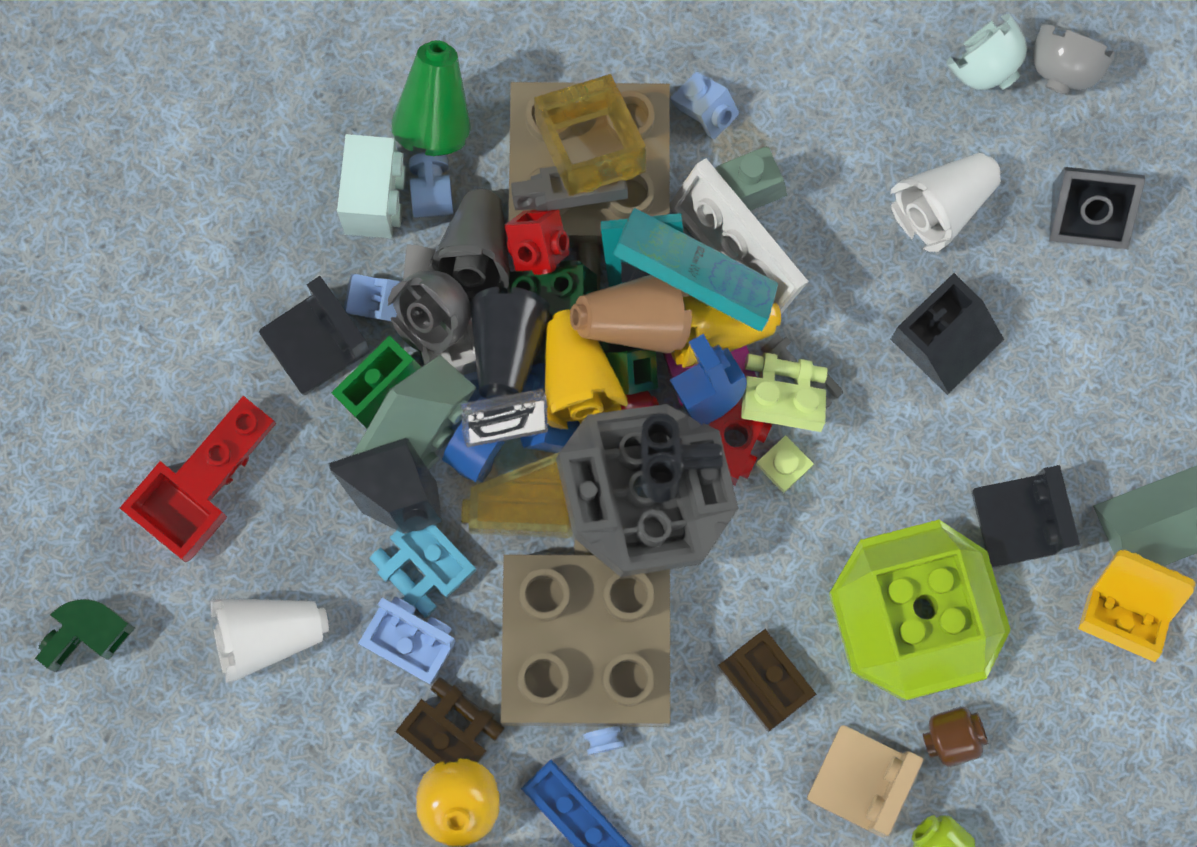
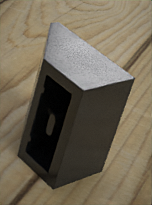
[890,273,1004,395]

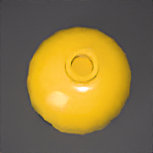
[416,759,500,846]

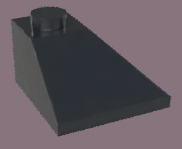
[329,438,442,534]

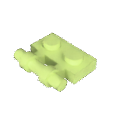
[741,353,828,432]

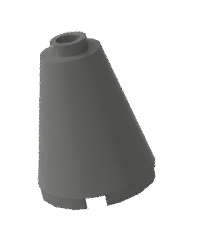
[429,189,510,301]

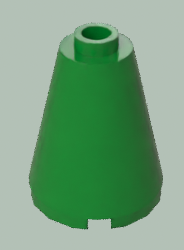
[391,40,471,156]

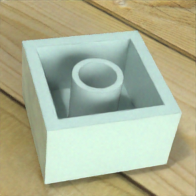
[337,134,406,239]

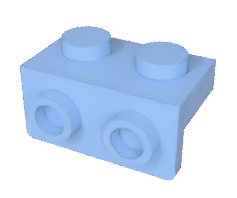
[358,596,456,685]

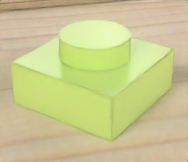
[756,435,814,493]

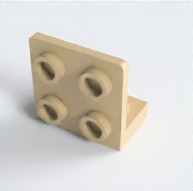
[807,725,924,838]

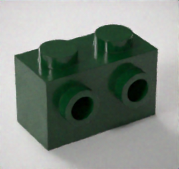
[507,260,597,319]

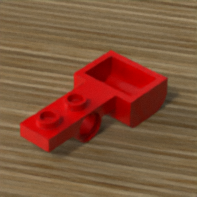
[120,396,276,562]

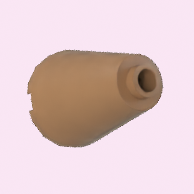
[570,275,692,353]

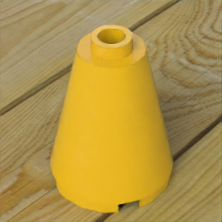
[671,295,781,368]
[545,310,628,429]

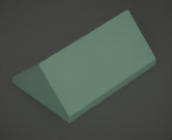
[1093,465,1197,566]

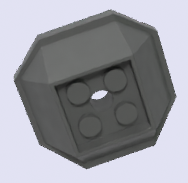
[556,404,739,577]

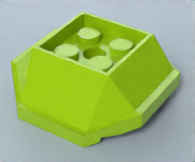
[829,519,1011,701]

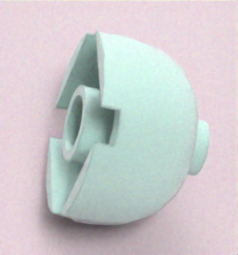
[947,14,1027,90]

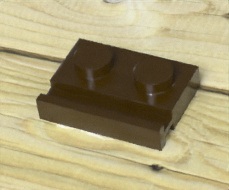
[717,629,817,732]

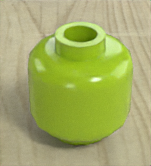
[912,815,975,847]

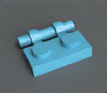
[369,524,477,618]

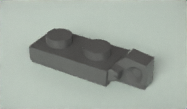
[511,157,628,211]

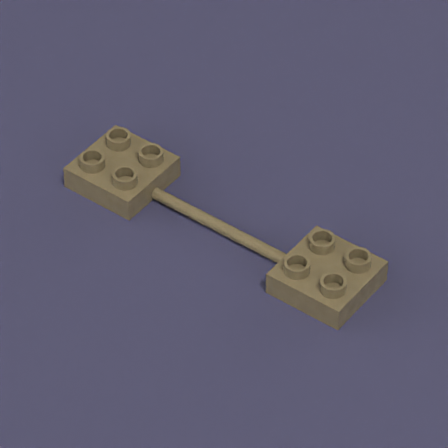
[501,82,670,727]

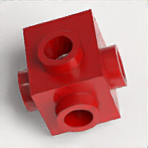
[505,209,569,275]

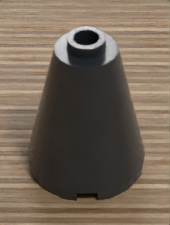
[471,287,552,407]

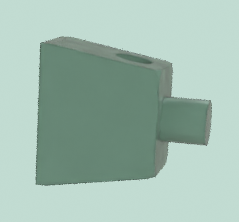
[715,146,788,211]

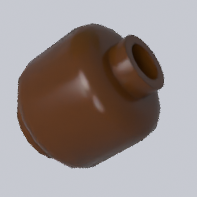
[923,706,988,767]

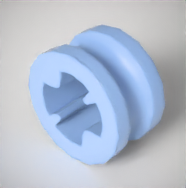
[583,726,624,755]

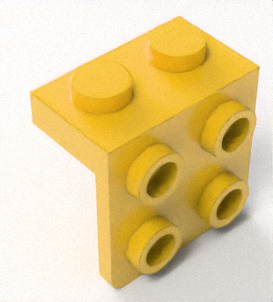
[1078,550,1196,662]

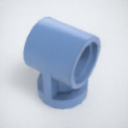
[409,152,454,218]

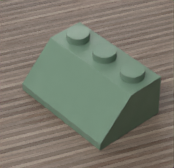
[352,355,477,470]

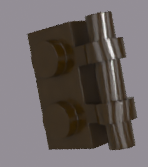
[395,677,505,764]

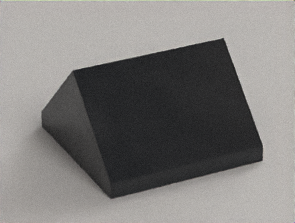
[1049,167,1146,250]

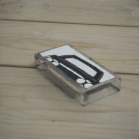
[461,389,548,447]

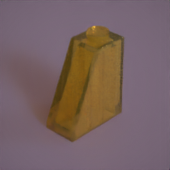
[461,453,569,538]

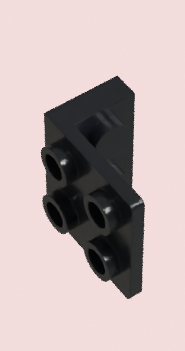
[259,276,370,395]
[971,465,1080,568]

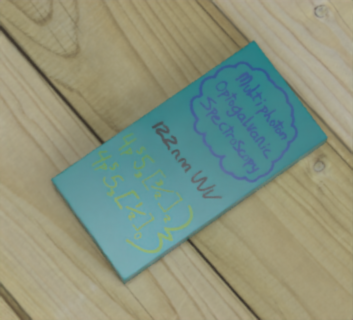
[613,208,778,331]

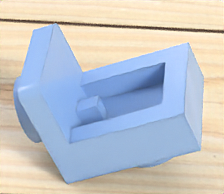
[670,71,739,139]
[344,274,400,321]

